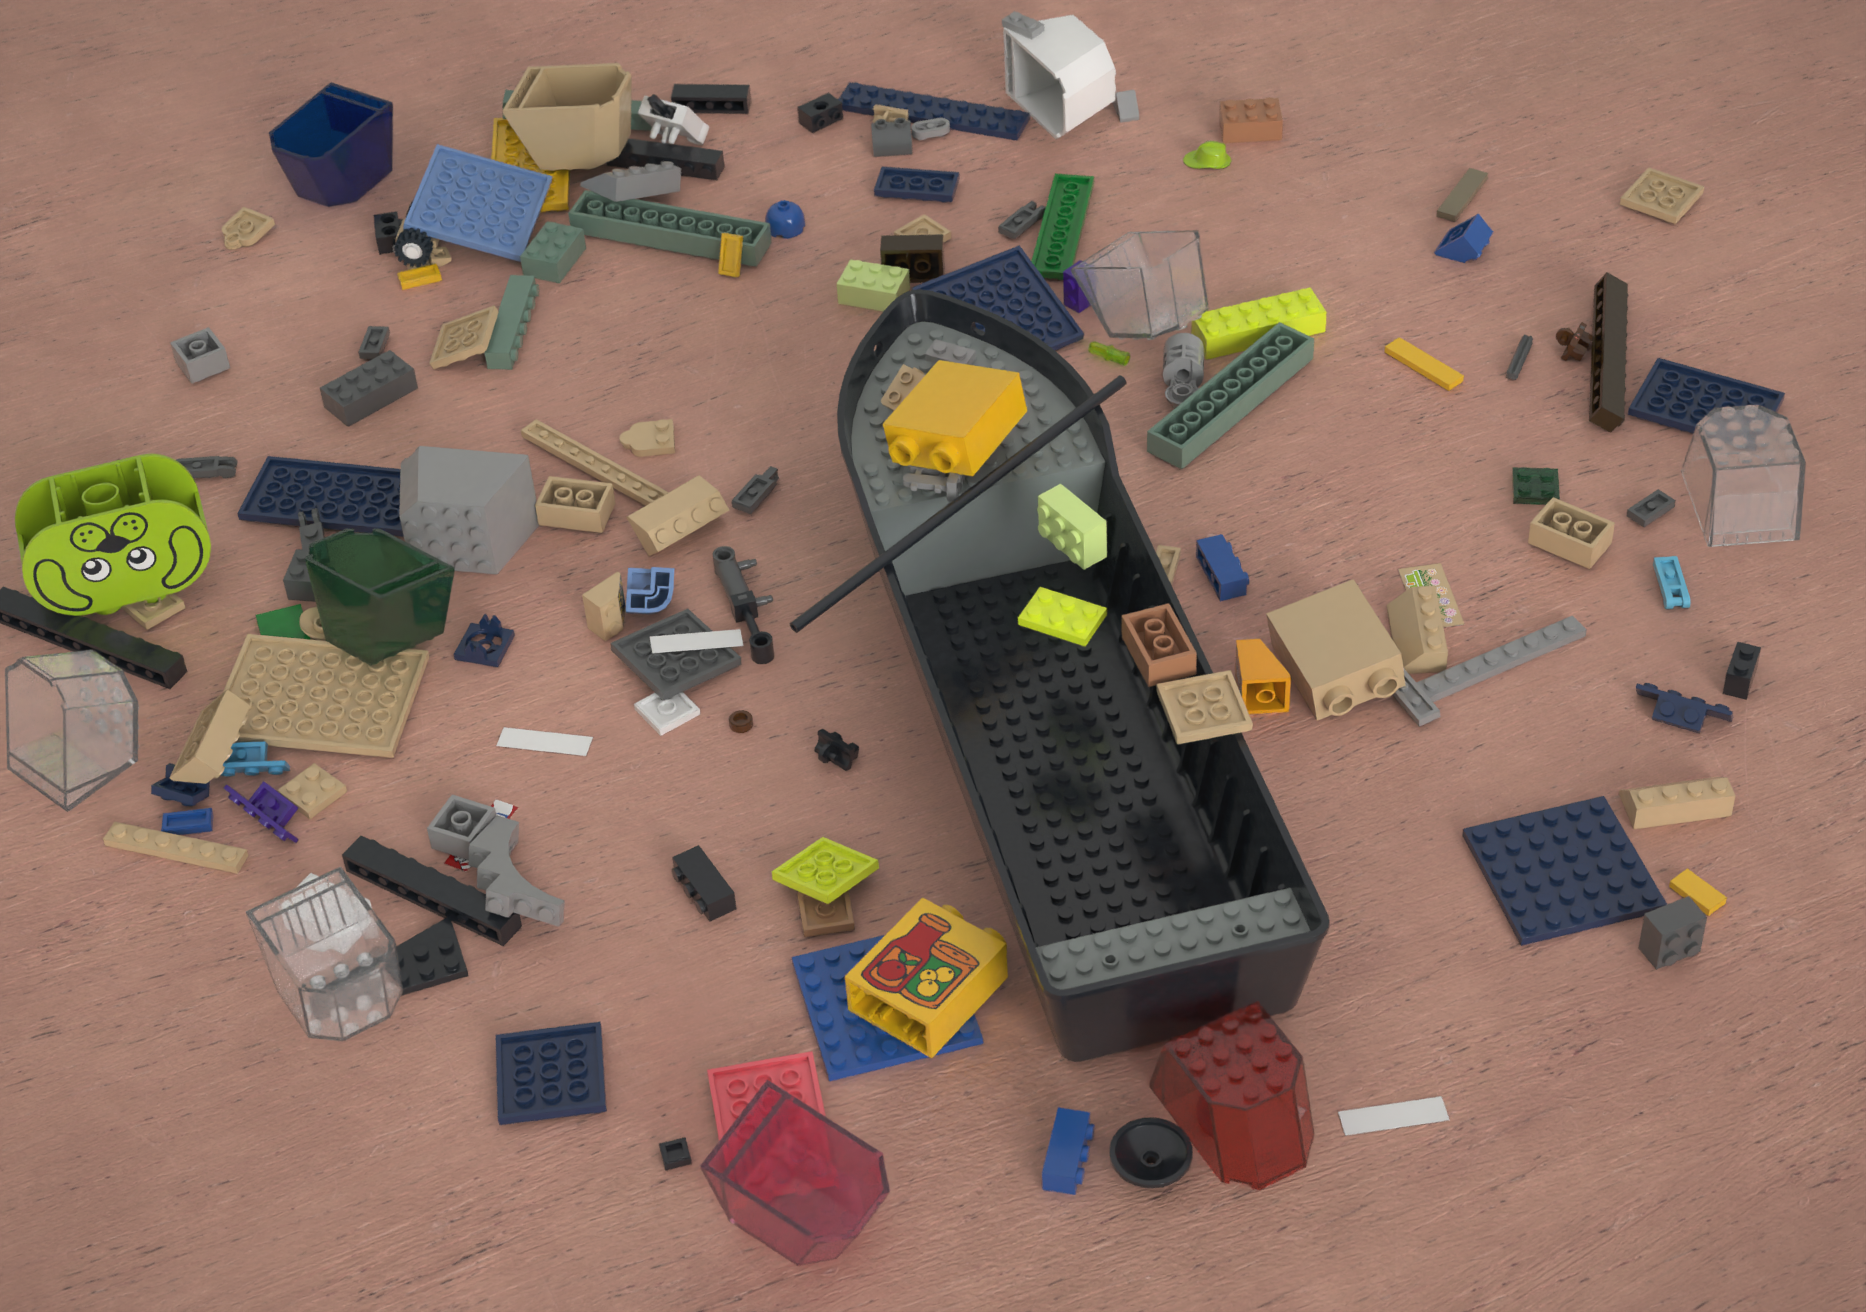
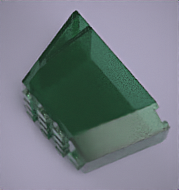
[305,529,455,665]

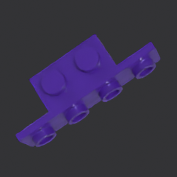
[224,781,299,843]

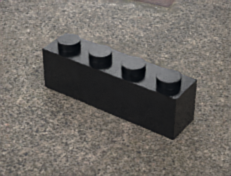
[671,84,751,114]

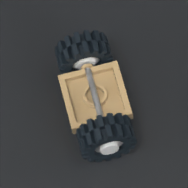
[394,201,439,268]

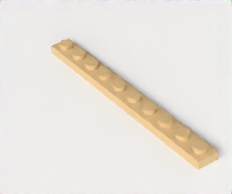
[521,419,669,506]

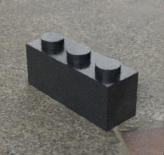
[671,845,737,922]

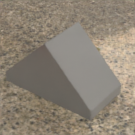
[1112,90,1139,123]

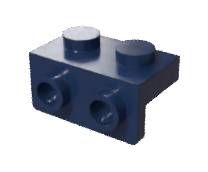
[151,763,210,806]

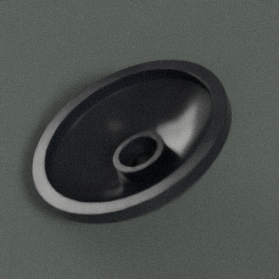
[1109,1117,1193,1188]

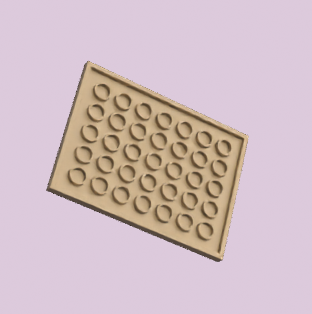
[223,634,429,758]

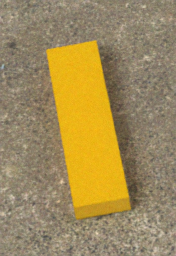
[1384,337,1464,391]

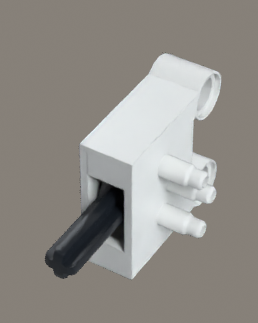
[638,94,710,145]

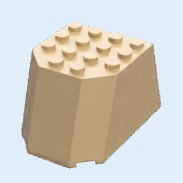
[502,63,632,171]

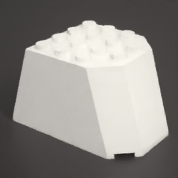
[1003,15,1116,139]

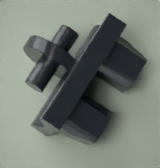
[814,729,859,771]

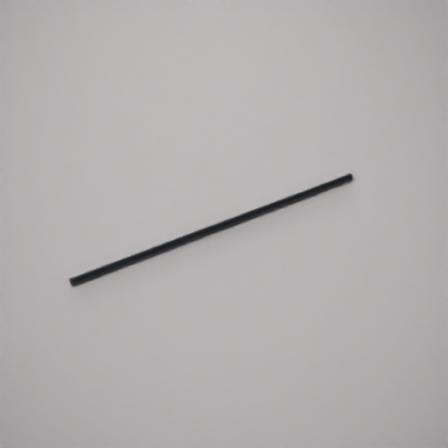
[790,375,1127,633]

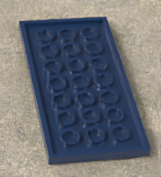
[237,456,404,537]

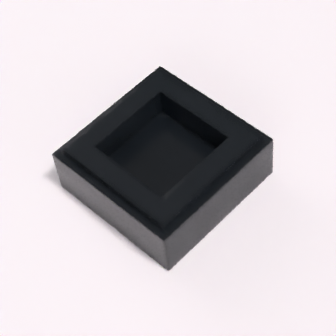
[659,1137,692,1171]

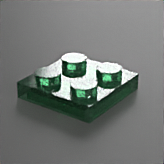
[1512,467,1560,505]

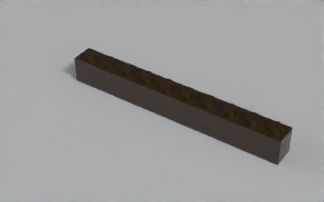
[1589,272,1629,433]

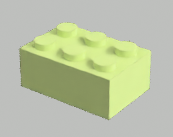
[837,259,910,311]
[1037,484,1107,570]

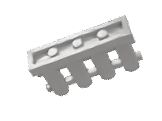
[903,465,966,502]

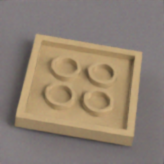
[1620,168,1704,224]
[429,306,499,369]
[1157,670,1253,744]

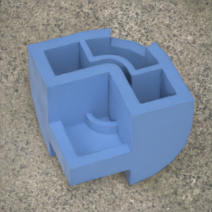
[626,567,675,614]

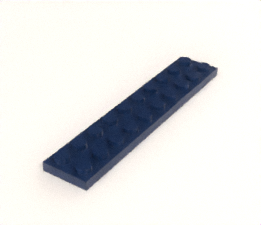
[838,82,1030,141]

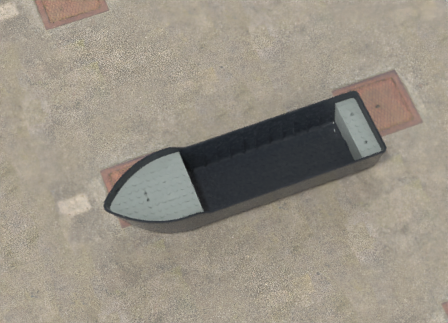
[837,289,1330,1062]

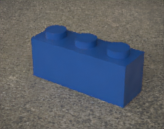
[1196,534,1249,601]
[1042,1107,1095,1195]

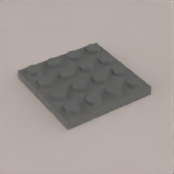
[610,609,741,701]

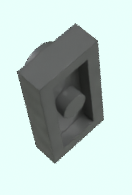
[358,326,390,360]
[1627,489,1676,527]

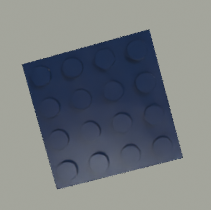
[496,1021,607,1125]

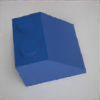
[1434,214,1493,263]

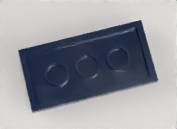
[874,166,960,202]

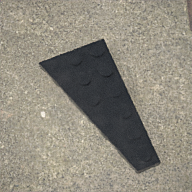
[310,916,469,1021]

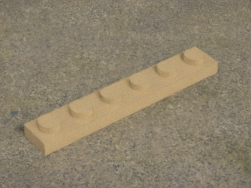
[103,822,248,874]

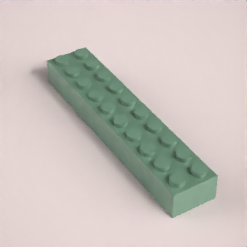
[568,190,772,267]
[1147,322,1314,469]

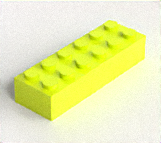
[1191,287,1327,360]

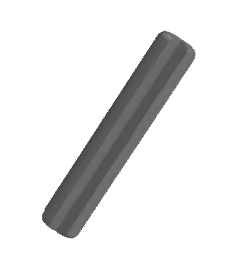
[1506,335,1533,380]

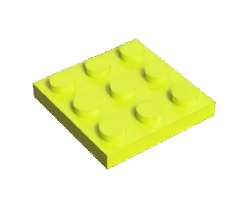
[772,837,879,904]

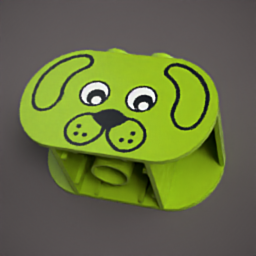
[15,454,211,616]

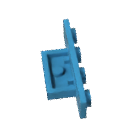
[221,741,290,777]

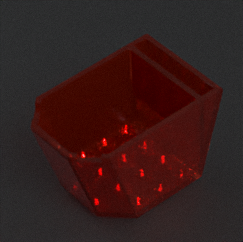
[1149,1001,1314,1190]

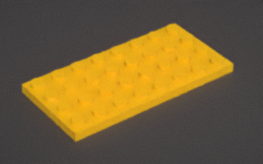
[491,118,570,213]

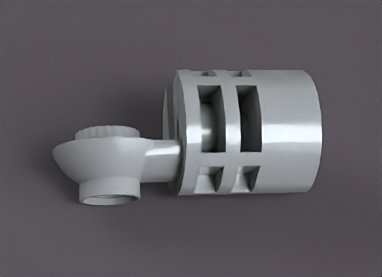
[1163,333,1204,409]

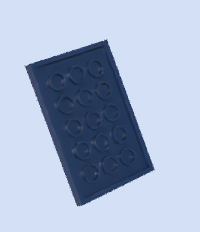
[1628,358,1785,451]

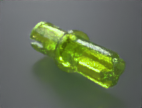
[1088,341,1130,366]

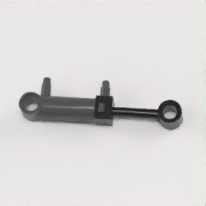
[712,546,774,664]

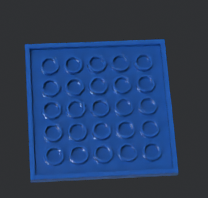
[792,935,983,1082]

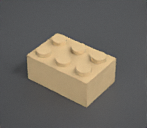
[535,476,616,533]
[1528,497,1615,569]

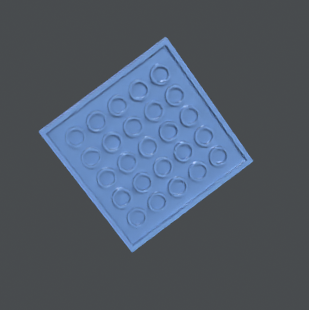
[403,144,553,262]

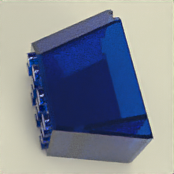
[269,82,393,207]

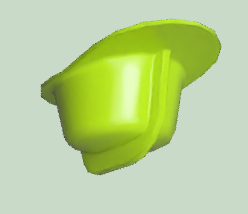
[1183,141,1231,169]

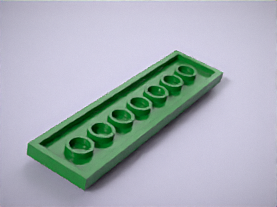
[1032,174,1094,280]

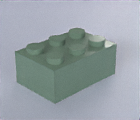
[520,221,586,283]

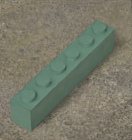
[484,275,539,370]

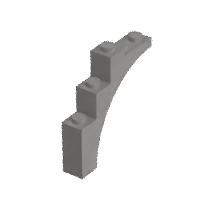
[468,815,565,927]

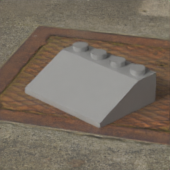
[580,161,681,202]

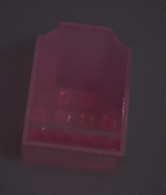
[700,1080,890,1266]

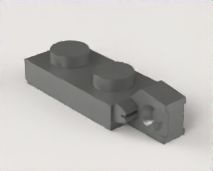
[731,466,779,514]

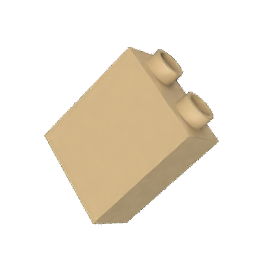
[1266,579,1406,721]

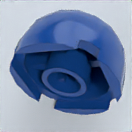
[765,200,806,239]

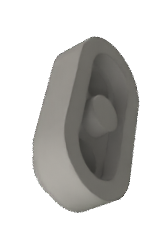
[911,118,950,140]

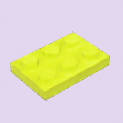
[1018,587,1107,647]

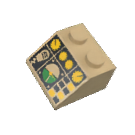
[582,572,626,641]

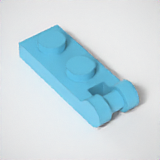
[1653,556,1690,609]

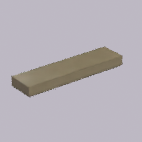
[1437,168,1488,222]

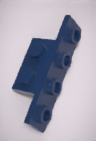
[1636,683,1733,734]

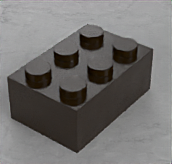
[880,234,945,283]

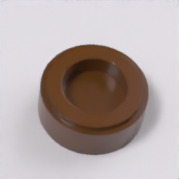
[729,710,753,733]

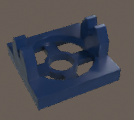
[454,614,515,667]

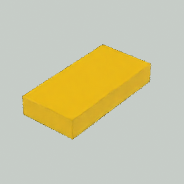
[718,233,743,277]
[397,264,442,290]
[1669,868,1727,916]

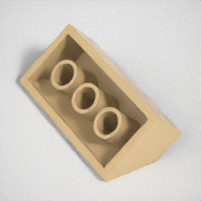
[626,475,729,556]
[1387,586,1448,674]
[170,690,250,784]
[1619,777,1735,829]

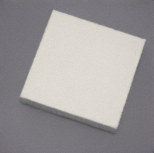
[634,692,700,736]

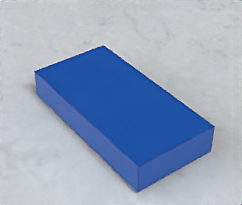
[161,808,214,835]

